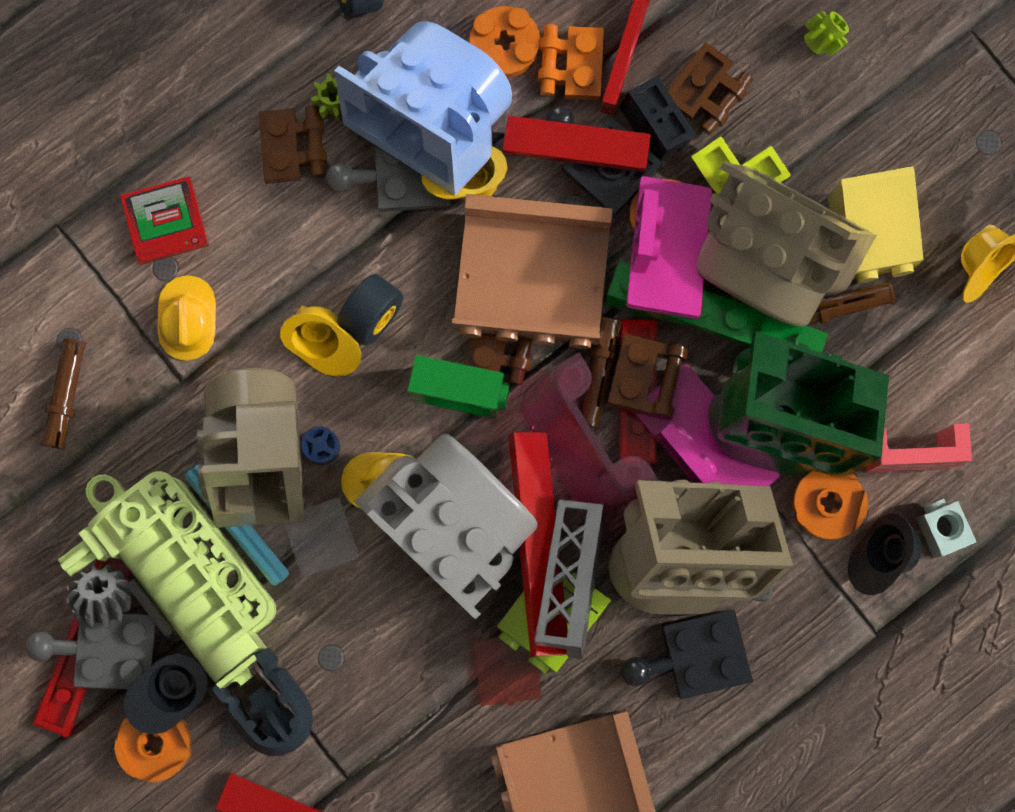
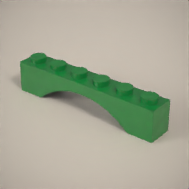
[605,261,828,353]

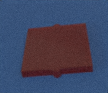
[473,638,542,706]

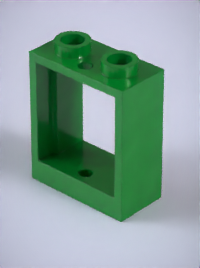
[408,355,510,419]

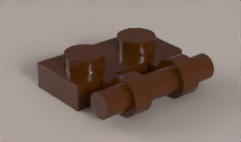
[668,42,753,135]
[258,105,327,184]
[464,333,533,385]

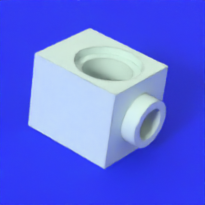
[916,499,976,558]

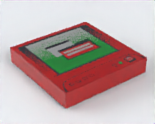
[120,176,209,265]

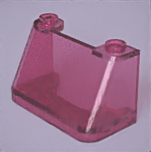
[521,353,659,518]

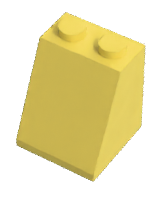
[828,166,924,283]

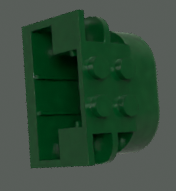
[708,331,889,476]

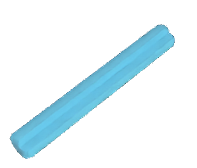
[185,465,289,585]

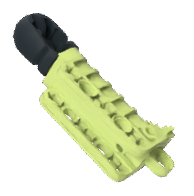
[58,471,313,756]

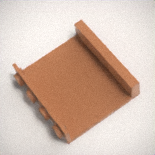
[452,194,612,349]
[491,710,655,812]

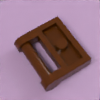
[607,334,688,420]

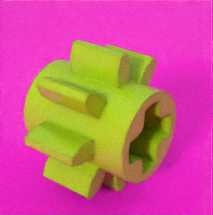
[804,10,849,57]
[311,74,342,121]

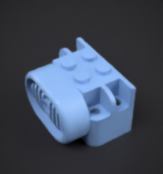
[334,21,512,196]

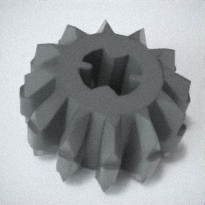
[66,564,133,629]

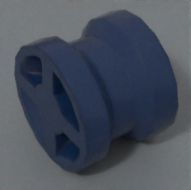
[301,426,340,466]

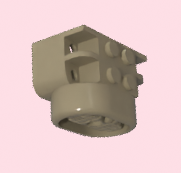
[696,162,877,327]
[197,368,305,528]
[608,480,793,615]

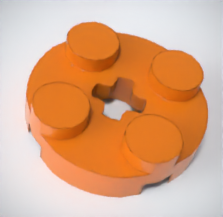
[469,6,540,78]
[792,470,868,540]
[114,718,192,782]

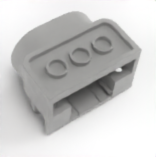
[354,434,538,619]

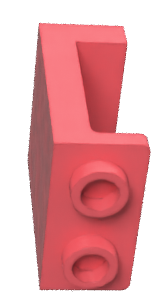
[866,423,972,473]

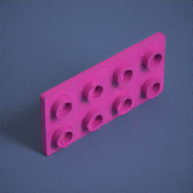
[626,176,712,319]
[633,365,780,486]

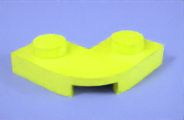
[691,136,791,194]

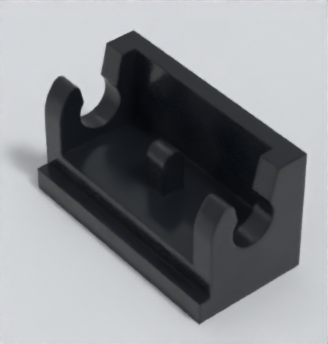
[619,76,696,162]

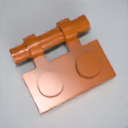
[537,24,604,101]

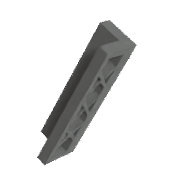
[535,499,605,659]

